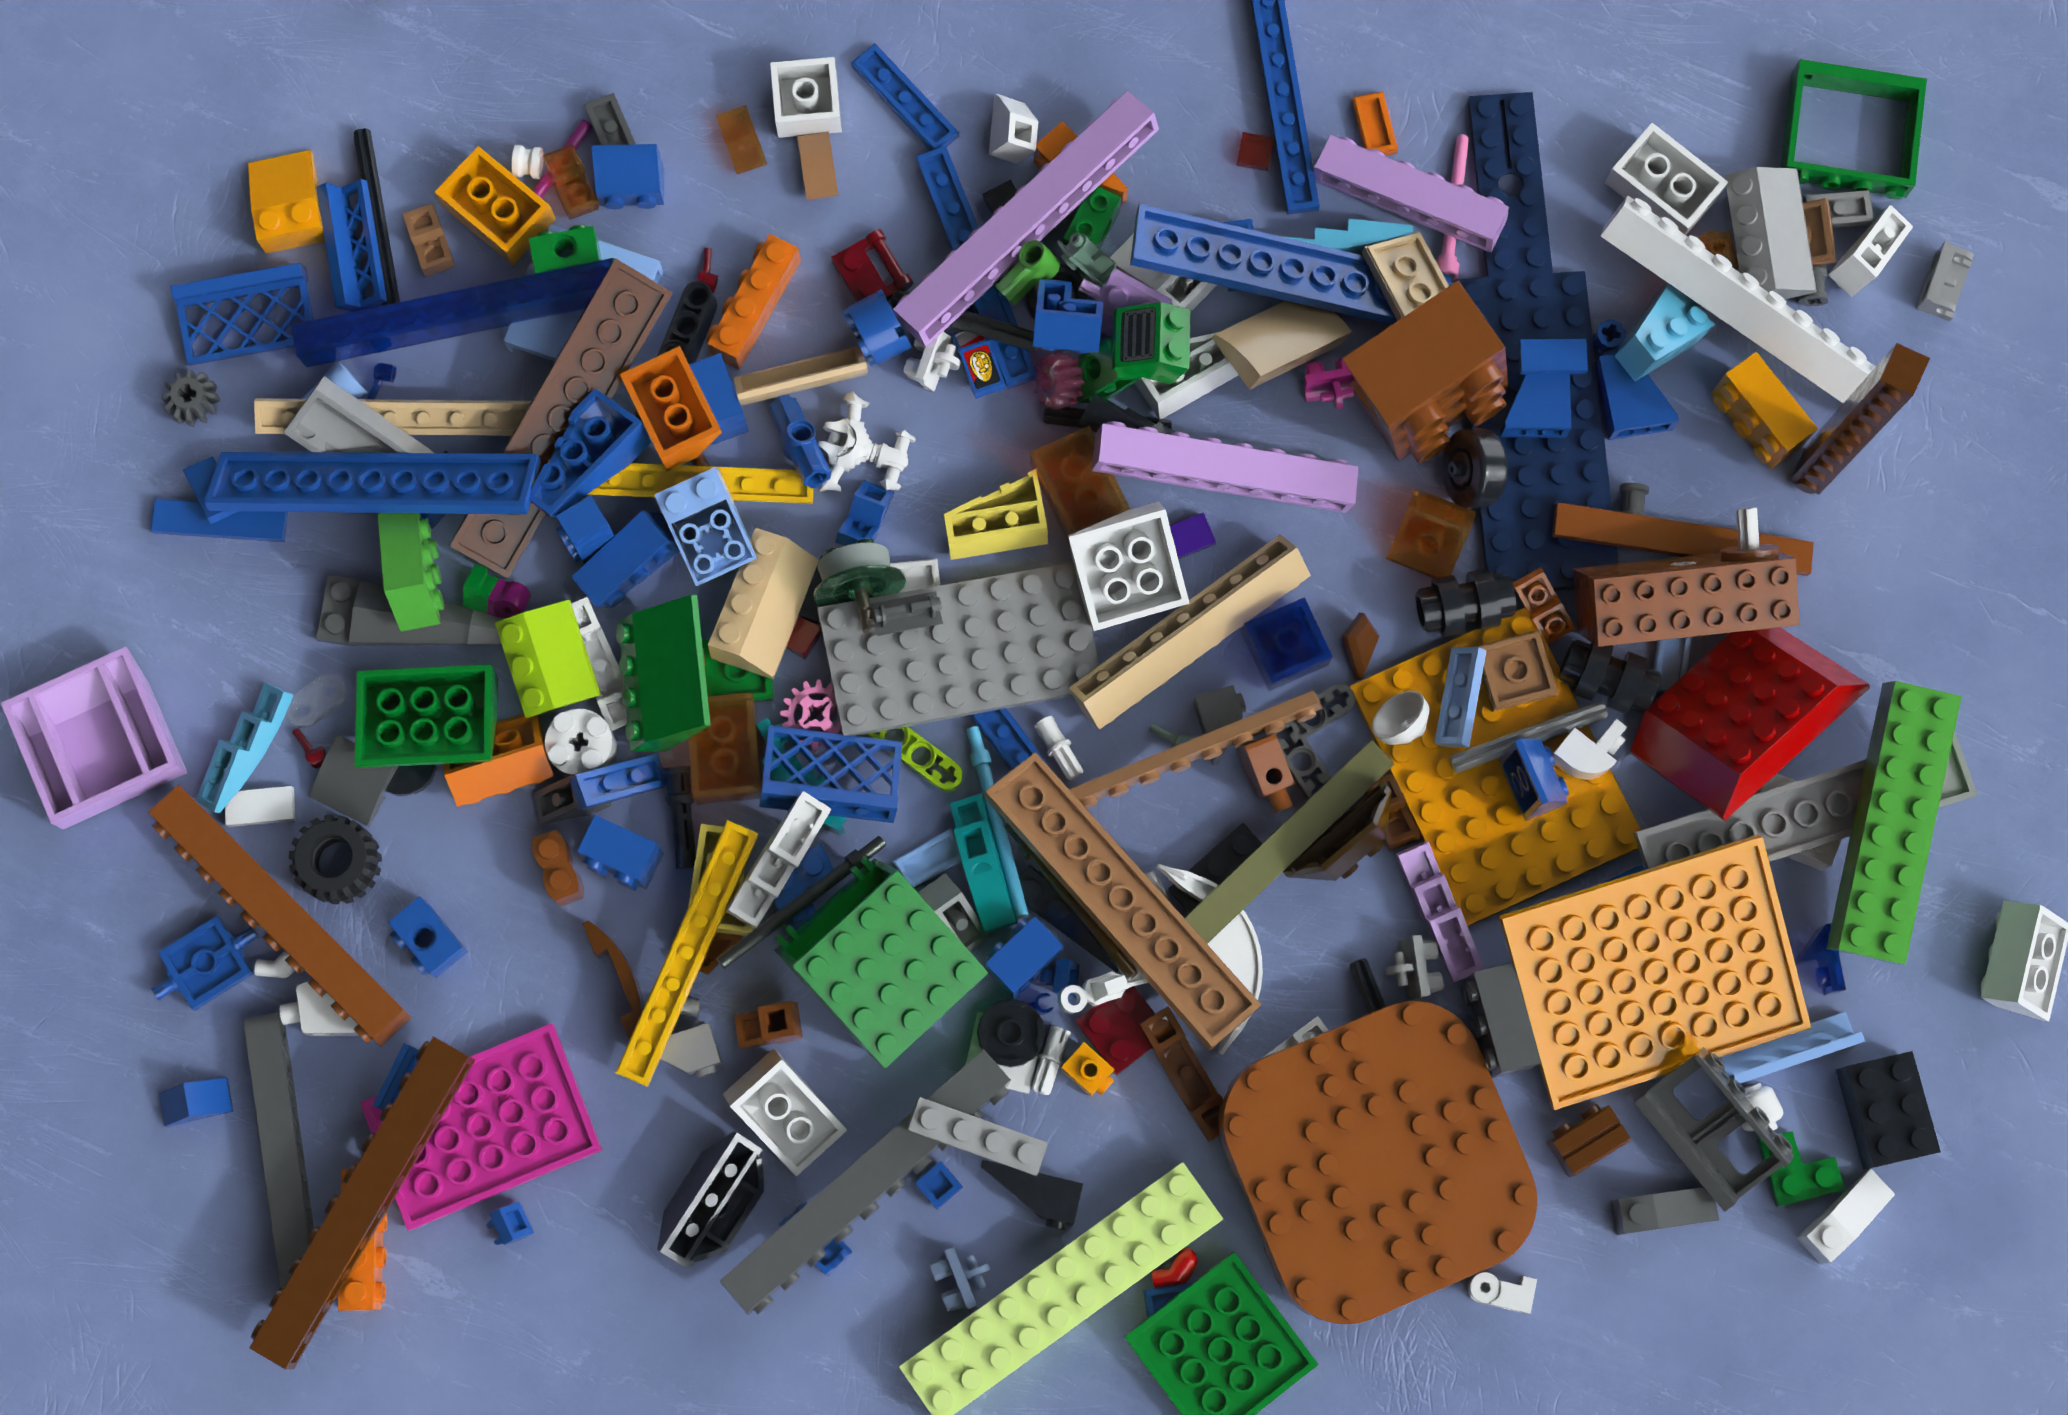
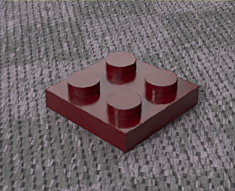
[1075,986,1155,1076]

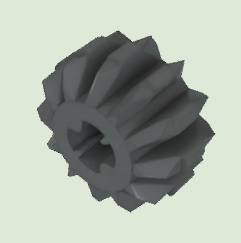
[162,369,220,427]

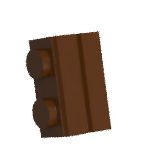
[1547,1104,1631,1177]

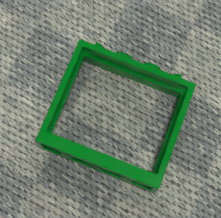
[1780,59,1927,199]

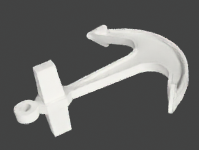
[1057,864,1263,1055]

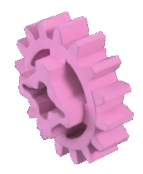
[780,679,842,753]

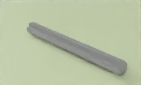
[1449,701,1608,773]

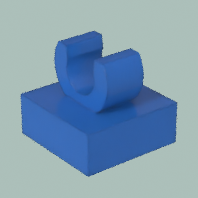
[1040,959,1080,998]
[486,1202,534,1245]

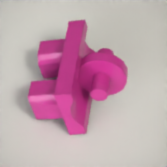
[1304,358,1355,410]

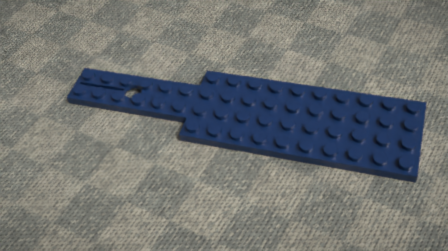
[1456,92,1619,593]

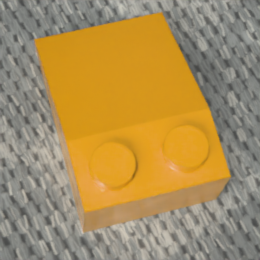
[248,150,325,254]

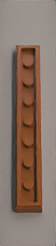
[1552,503,1814,576]

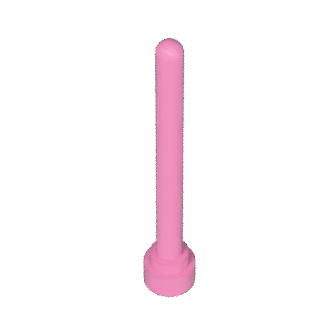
[1436,134,1469,281]

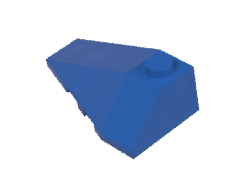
[529,388,651,518]

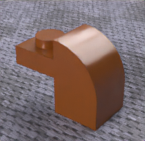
[734,1001,803,1050]

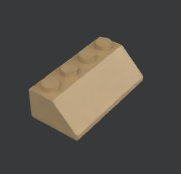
[708,528,819,679]

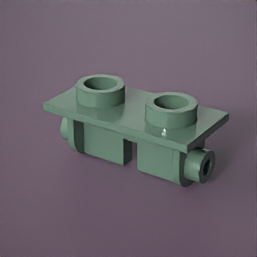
[1057,233,1117,287]

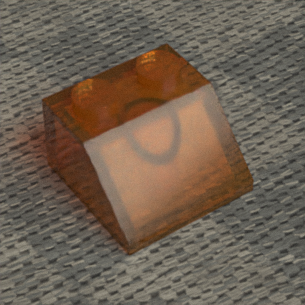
[1386,488,1476,578]

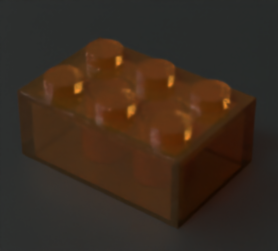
[1030,425,1130,546]
[688,693,762,805]

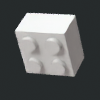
[770,57,842,138]

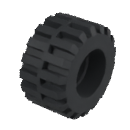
[288,815,382,905]

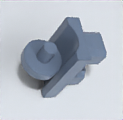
[929,1247,991,1311]

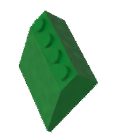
[616,595,711,752]
[354,664,498,768]

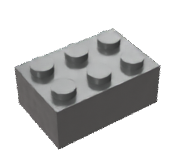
[1461,963,1541,1078]

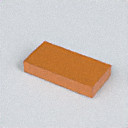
[1351,91,1398,156]

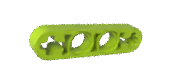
[866,726,963,792]

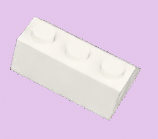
[1980,901,2068,1022]

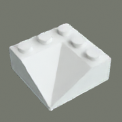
[1068,501,1189,631]

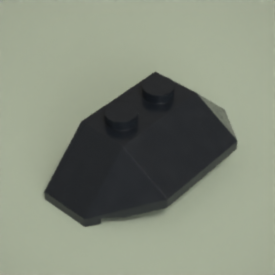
[657,1131,764,1268]

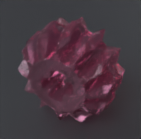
[1032,353,1085,409]

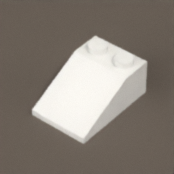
[723,1048,847,1177]

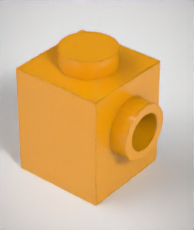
[1061,1042,1115,1097]

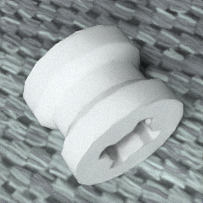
[512,145,544,179]

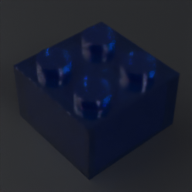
[1241,597,1333,691]

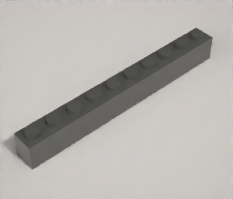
[720,1049,1011,1315]

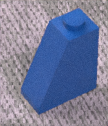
[1596,349,1679,440]
[1500,374,1571,438]

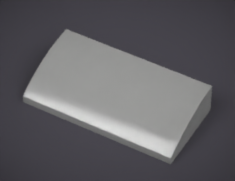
[283,376,435,453]

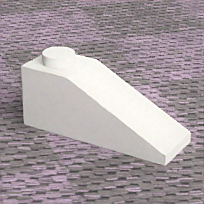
[1829,205,1913,297]
[1796,1169,1895,1264]

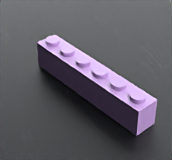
[1314,135,1509,252]

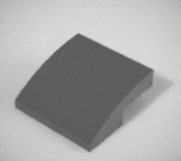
[309,734,398,827]

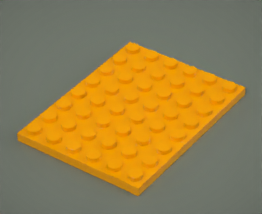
[1349,607,1641,926]
[1499,834,1811,1110]

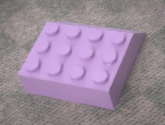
[1,646,188,830]

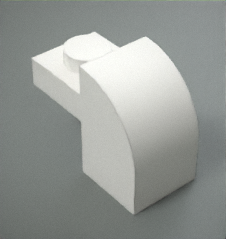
[1553,719,1627,779]

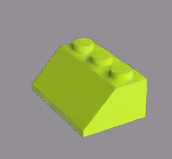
[495,600,601,718]

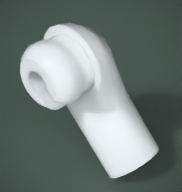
[255,951,295,978]

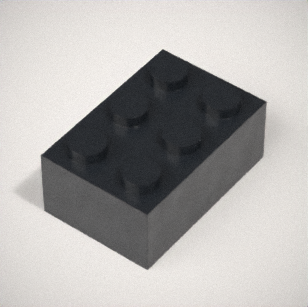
[1836,1051,1941,1170]

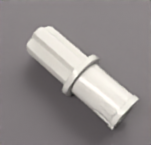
[1034,716,1083,780]
[1031,1026,1071,1095]

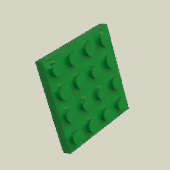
[1123,1251,1319,1415]

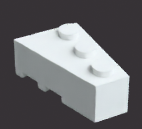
[1134,332,1238,419]

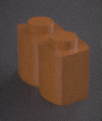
[532,830,584,906]

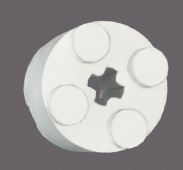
[545,709,617,777]

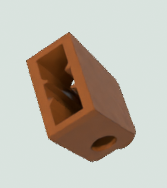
[1236,734,1294,813]

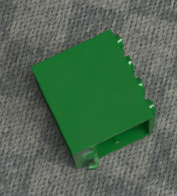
[774,856,988,1069]

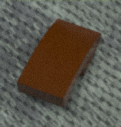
[1364,773,1420,851]

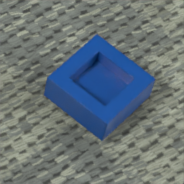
[915,1161,963,1210]

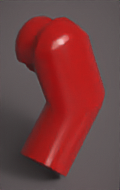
[1152,1248,1198,1287]

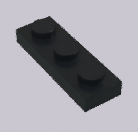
[1168,823,1262,913]

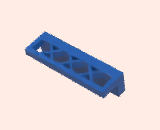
[316,179,387,314]

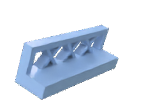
[1720,1012,1865,1083]

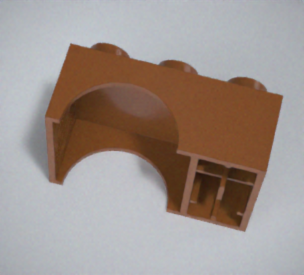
[1342,280,1508,464]

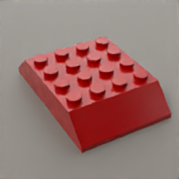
[1630,627,1870,821]

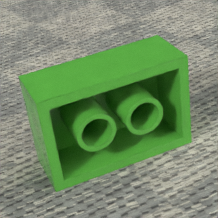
[378,513,444,632]

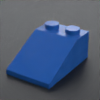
[1498,738,1569,821]

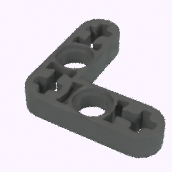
[1271,684,1355,800]

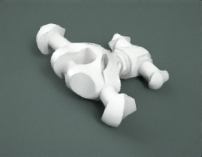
[818,391,916,492]

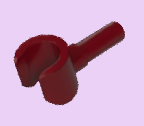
[698,248,718,293]
[292,728,327,769]

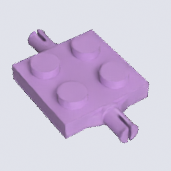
[1078,268,1172,337]

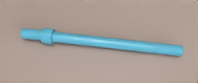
[966,726,1029,919]

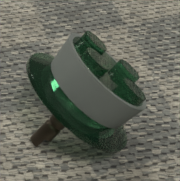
[813,538,906,634]

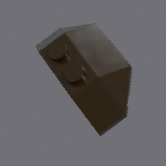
[1283,780,1391,881]

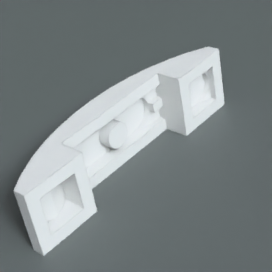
[571,597,627,731]

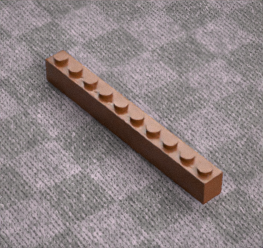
[148,784,411,1047]

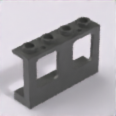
[1635,1047,1794,1212]

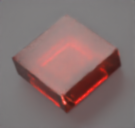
[1236,132,1274,171]

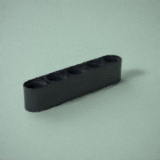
[635,281,717,435]

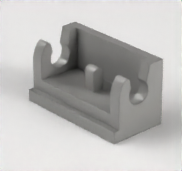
[1917,241,1974,321]

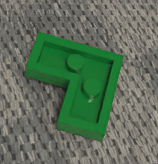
[1757,1131,1845,1207]

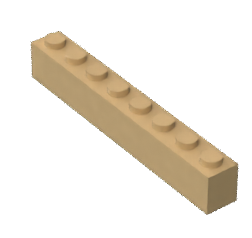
[1069,534,1311,730]

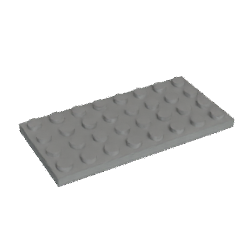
[817,562,1099,736]

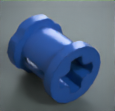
[1593,319,1626,356]

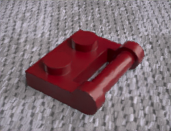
[831,229,914,302]

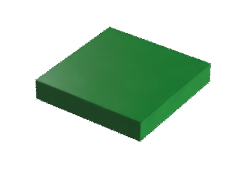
[702,639,774,707]

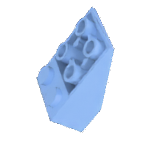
[654,467,757,586]

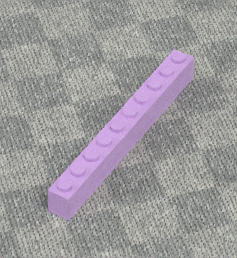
[893,91,1159,347]

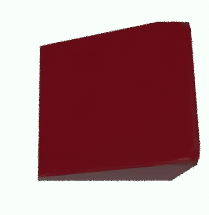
[786,616,822,660]

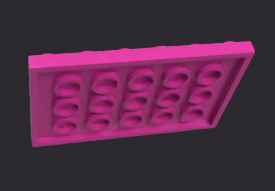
[360,1023,603,1231]

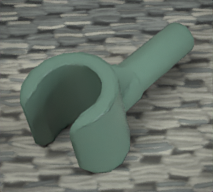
[1149,724,1193,747]

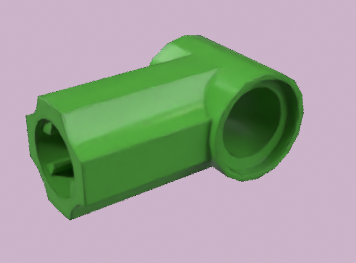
[995,240,1060,305]

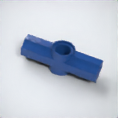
[769,394,831,488]

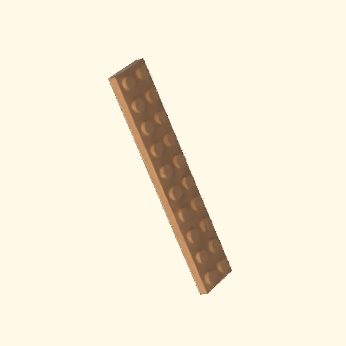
[984,752,1261,1051]

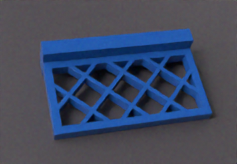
[170,263,318,366]
[759,725,902,823]

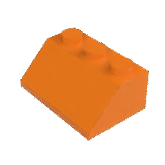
[620,346,722,471]
[443,714,554,807]

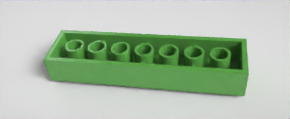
[1826,681,1962,965]

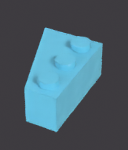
[1615,282,1715,381]

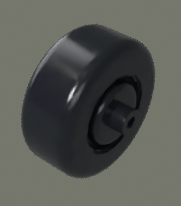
[1442,428,1508,508]

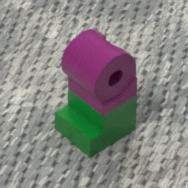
[463,564,531,619]

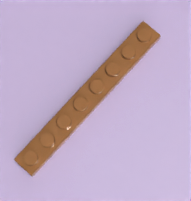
[1069,690,1323,809]

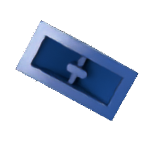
[159,1078,234,1127]

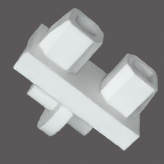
[904,331,962,392]

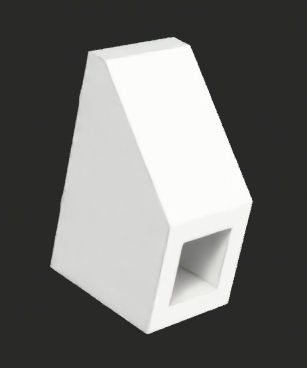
[989,94,1038,164]

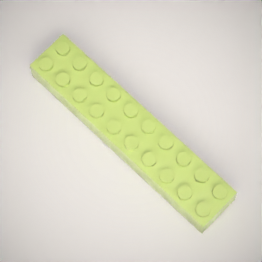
[899,1162,1223,1415]

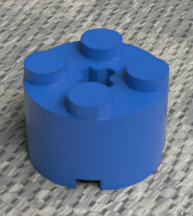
[842,289,912,366]

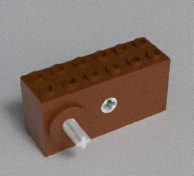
[1573,507,1800,647]

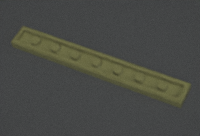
[1184,740,1394,944]

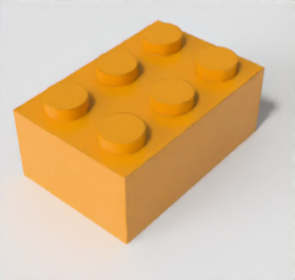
[434,146,556,266]
[1711,352,1818,470]

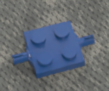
[151,916,260,1011]

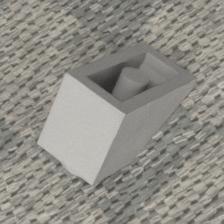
[918,873,990,951]
[660,1023,723,1079]

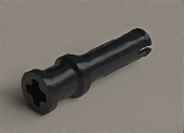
[663,766,696,869]

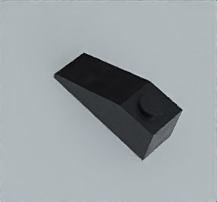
[981,1160,1083,1230]

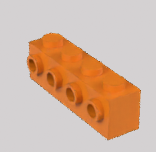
[706,234,801,370]
[338,1169,387,1311]

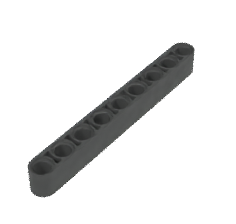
[244,1011,314,1289]

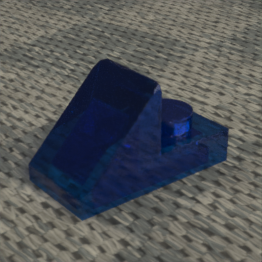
[1794,923,1846,996]

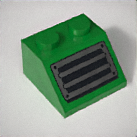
[1112,302,1191,384]

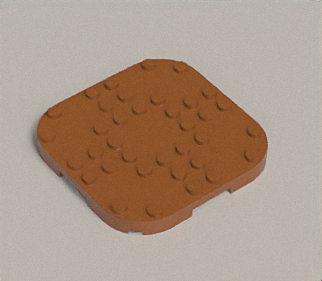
[1218,1001,1537,1324]

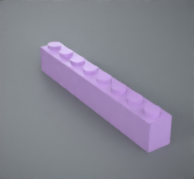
[1092,421,1358,513]

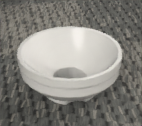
[1372,690,1429,745]

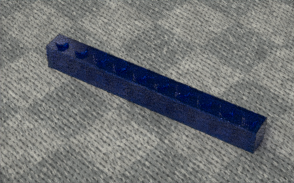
[291,258,614,368]

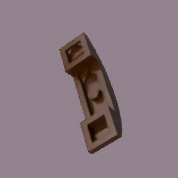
[582,921,644,1040]
[1139,1006,1223,1142]

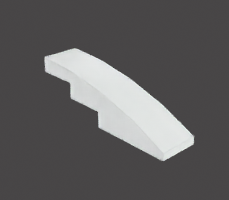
[726,791,831,929]

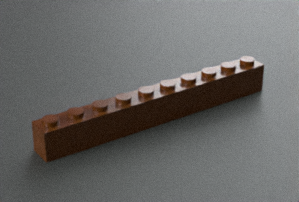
[1789,343,1930,495]
[249,1037,475,1369]

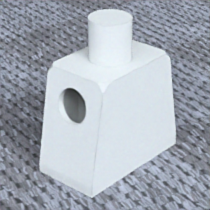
[280,981,359,1036]

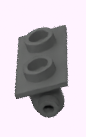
[870,591,943,636]

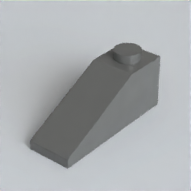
[1611,1187,1719,1235]

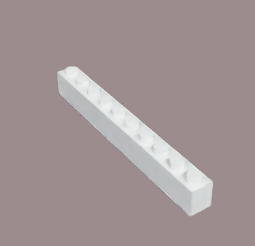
[1601,195,1876,403]

